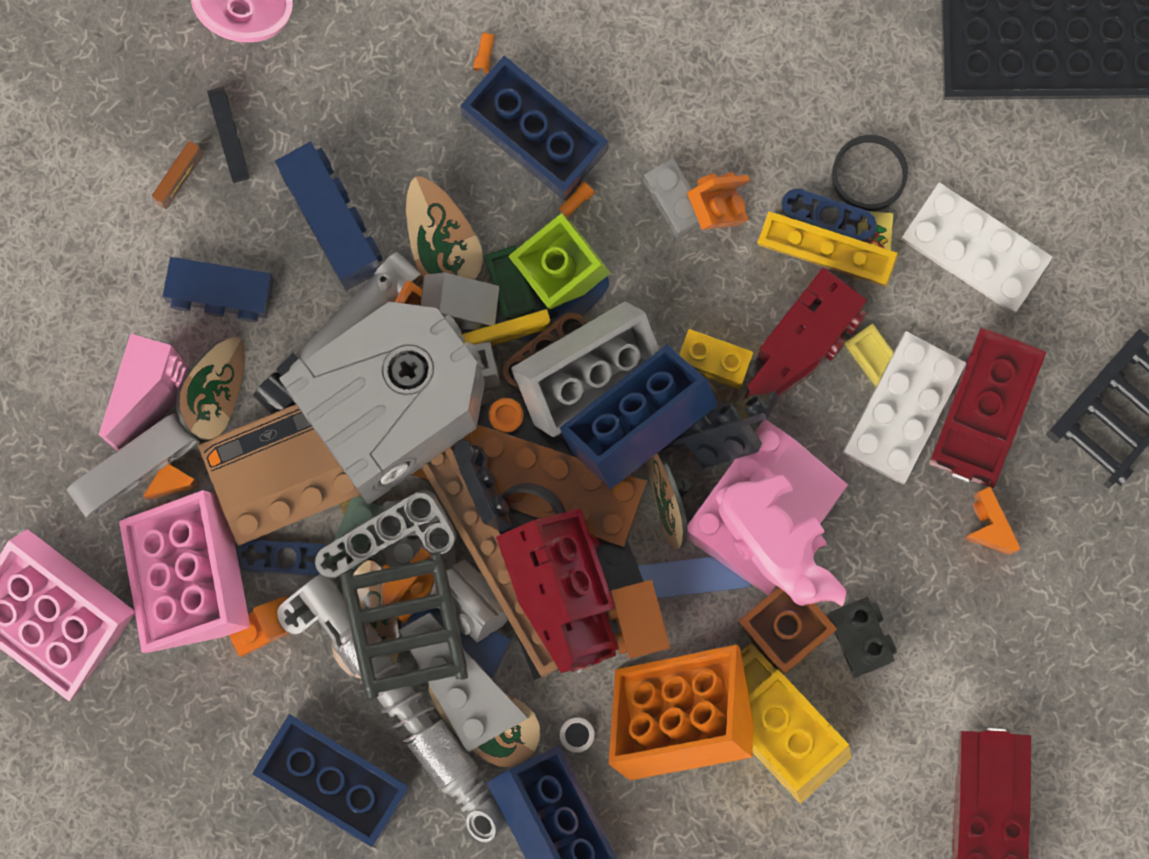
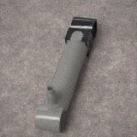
[253,252,422,414]

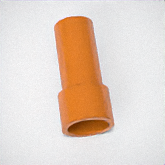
[472,33,495,73]
[558,181,595,218]

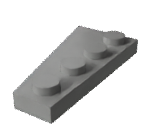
[399,612,529,752]

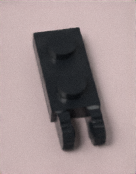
[453,439,513,532]

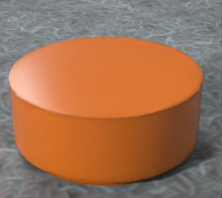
[489,398,523,434]

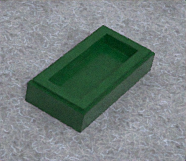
[483,245,537,321]

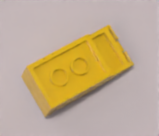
[741,643,852,804]

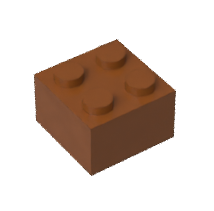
[607,580,670,659]
[737,587,837,675]

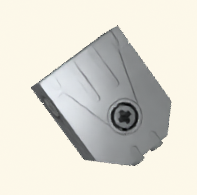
[279,301,485,505]

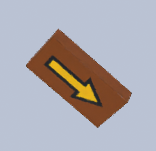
[152,141,204,210]

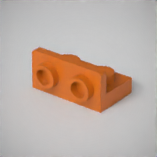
[687,172,750,230]

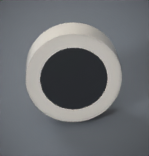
[560,718,595,753]

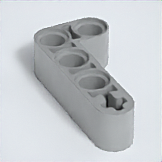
[67,412,201,519]
[315,489,458,578]

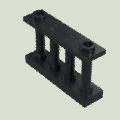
[1046,328,1149,489]

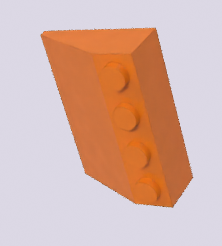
[608,645,754,780]

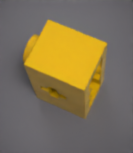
[679,329,753,390]

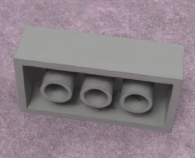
[511,301,659,437]

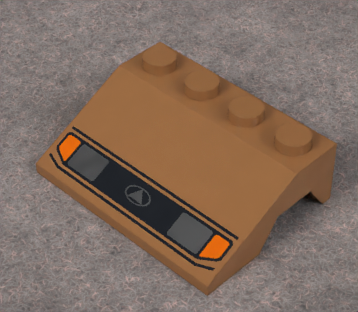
[198,404,361,546]

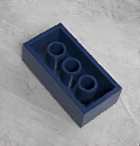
[460,55,608,201]
[275,141,383,291]
[559,344,718,490]
[252,714,411,848]
[487,745,618,859]

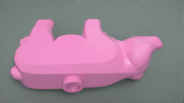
[716,468,847,606]

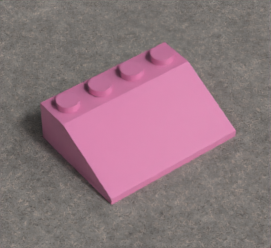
[99,334,189,451]
[687,419,848,596]
[119,490,251,653]
[0,529,135,701]

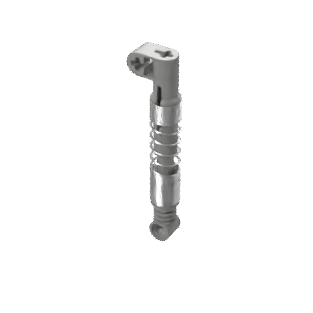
[277,574,509,842]

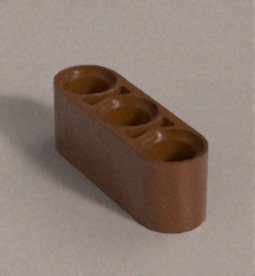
[503,313,587,389]

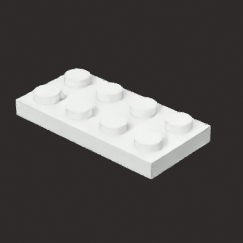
[901,182,1053,315]
[842,331,966,484]

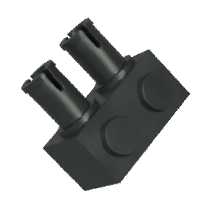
[827,597,897,679]

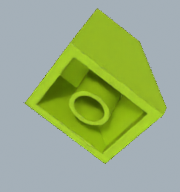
[509,213,611,309]

